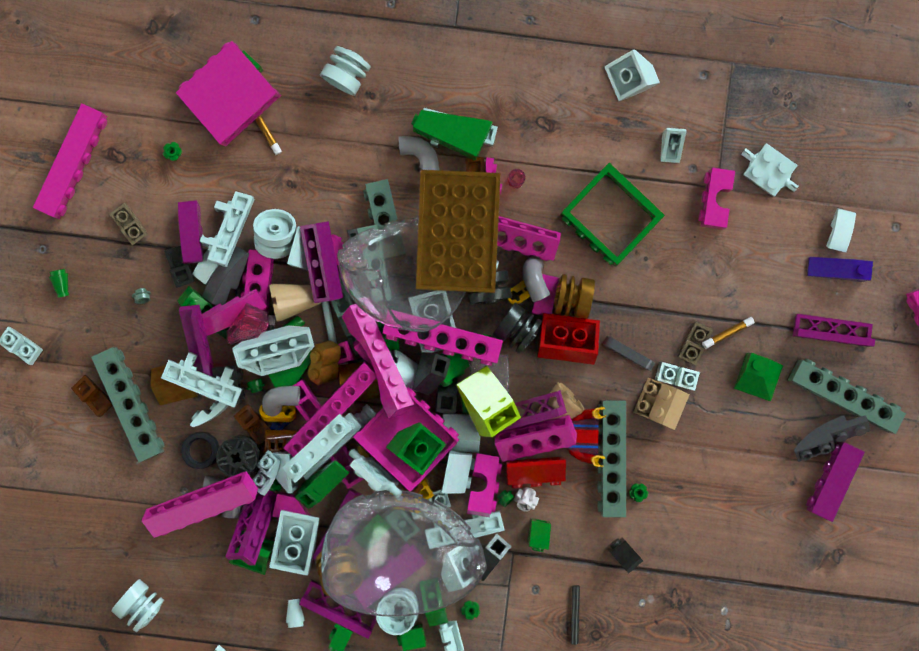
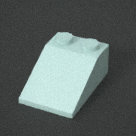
[442,450,475,494]
[269,510,319,576]

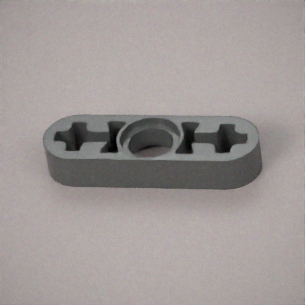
[602,336,655,371]

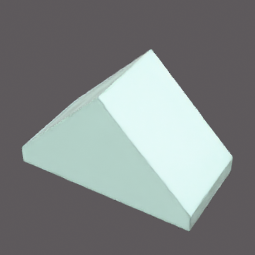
[661,128,686,163]

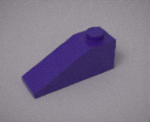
[807,257,873,282]

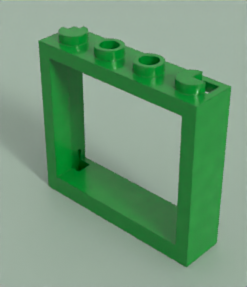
[560,163,665,267]

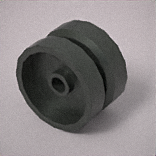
[469,271,512,304]

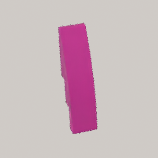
[202,289,267,336]

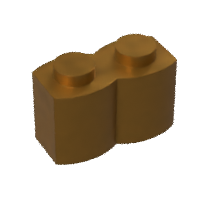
[308,340,341,385]

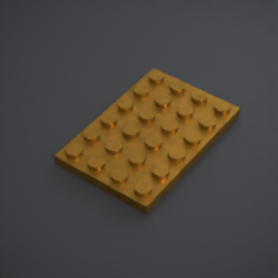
[416,170,501,293]

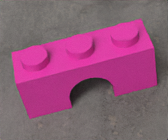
[698,167,735,230]
[467,453,502,518]

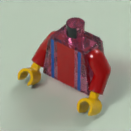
[555,407,606,467]

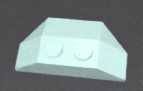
[232,326,314,376]

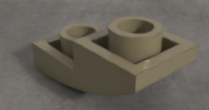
[109,203,148,245]
[678,321,713,365]

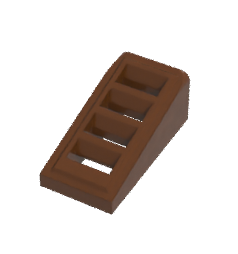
[264,430,298,453]

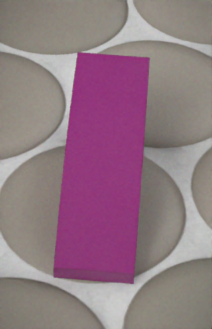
[178,200,203,264]

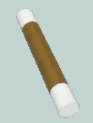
[255,115,282,155]
[702,317,755,349]

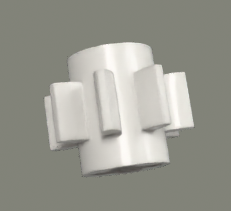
[514,487,539,512]

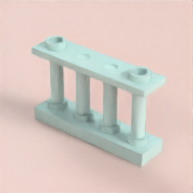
[282,413,363,483]

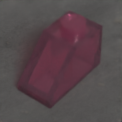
[227,303,269,344]

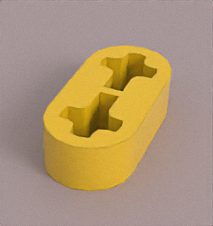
[508,280,530,305]
[259,405,297,422]

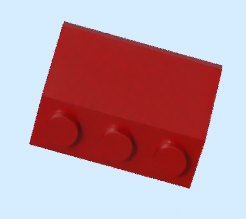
[537,313,600,365]
[505,457,566,488]

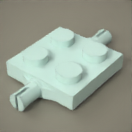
[741,143,799,197]
[349,449,402,498]

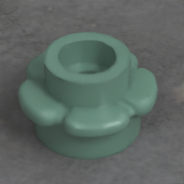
[132,288,151,304]

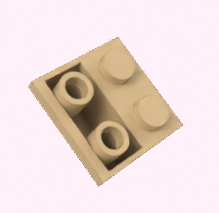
[633,378,690,430]

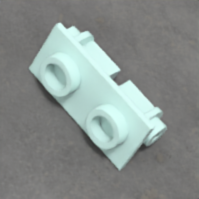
[439,621,464,651]

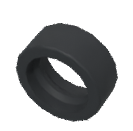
[181,432,220,469]

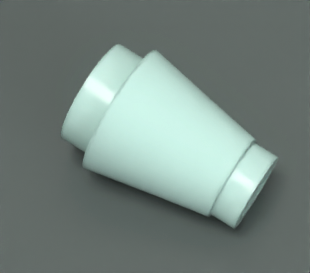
[286,599,305,628]

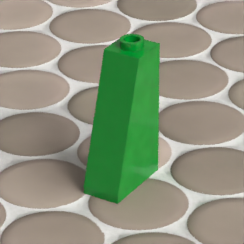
[411,110,493,161]

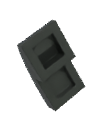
[164,245,195,288]

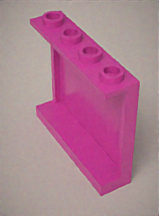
[176,41,281,147]
[353,387,459,493]

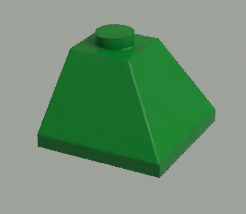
[734,353,783,401]
[386,422,446,475]

